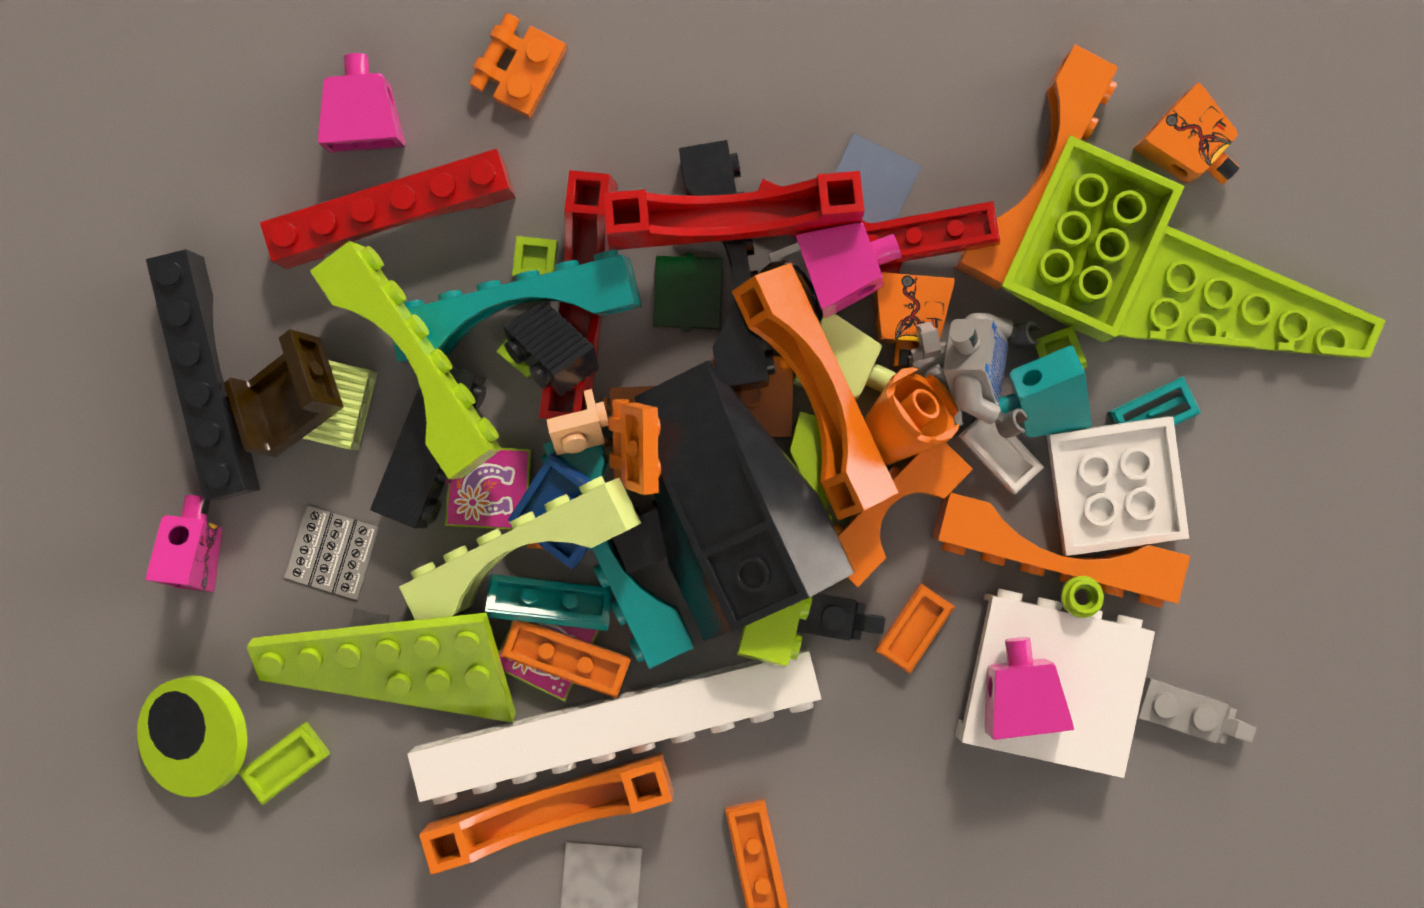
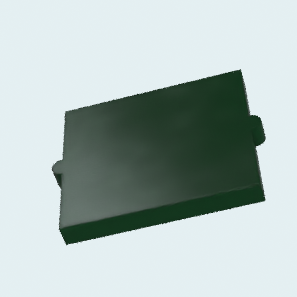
[653,253,723,332]

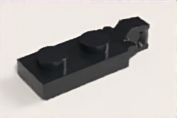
[796,593,886,641]

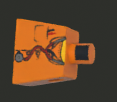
[1133,82,1240,185]
[872,272,955,368]

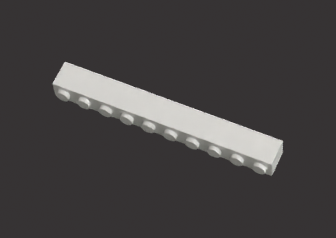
[408,646,821,805]

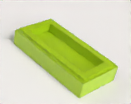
[238,722,331,805]

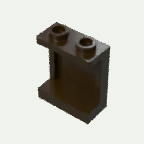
[224,329,344,457]

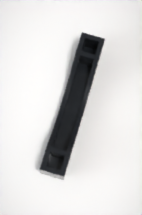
[679,140,776,392]
[146,249,260,500]

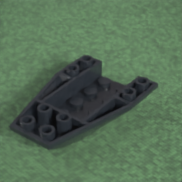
[634,360,855,641]

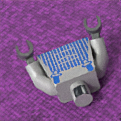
[943,313,1040,438]

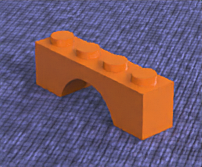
[834,442,973,587]

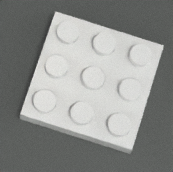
[1046,416,1189,556]

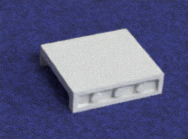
[955,588,1155,778]

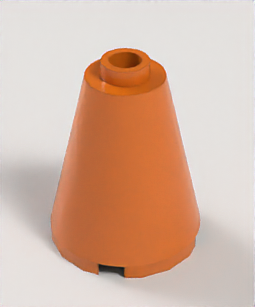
[864,367,959,466]

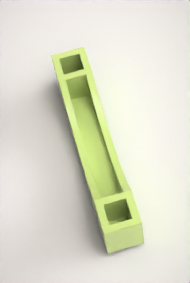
[399,476,641,620]

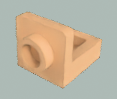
[546,389,608,455]

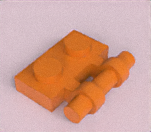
[468,13,568,119]
[608,399,661,495]

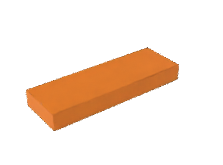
[501,620,631,699]
[725,799,788,908]

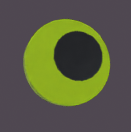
[137,675,248,797]

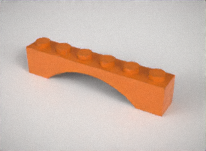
[954,44,1118,290]
[732,263,898,520]
[932,492,1191,608]
[419,752,674,875]

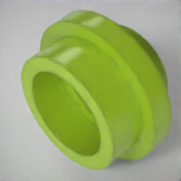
[1061,576,1104,618]

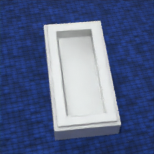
[957,418,1044,495]

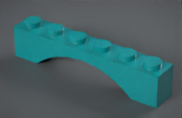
[392,250,642,364]
[541,441,695,669]

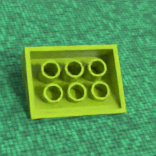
[1001,135,1185,343]

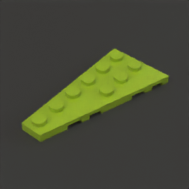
[1117,226,1386,359]
[246,613,516,723]

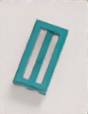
[1107,376,1201,426]

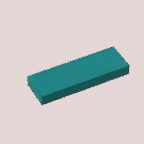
[485,574,612,631]

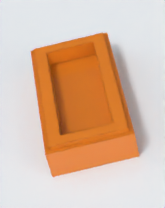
[875,583,955,674]

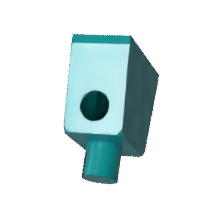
[999,345,1092,437]

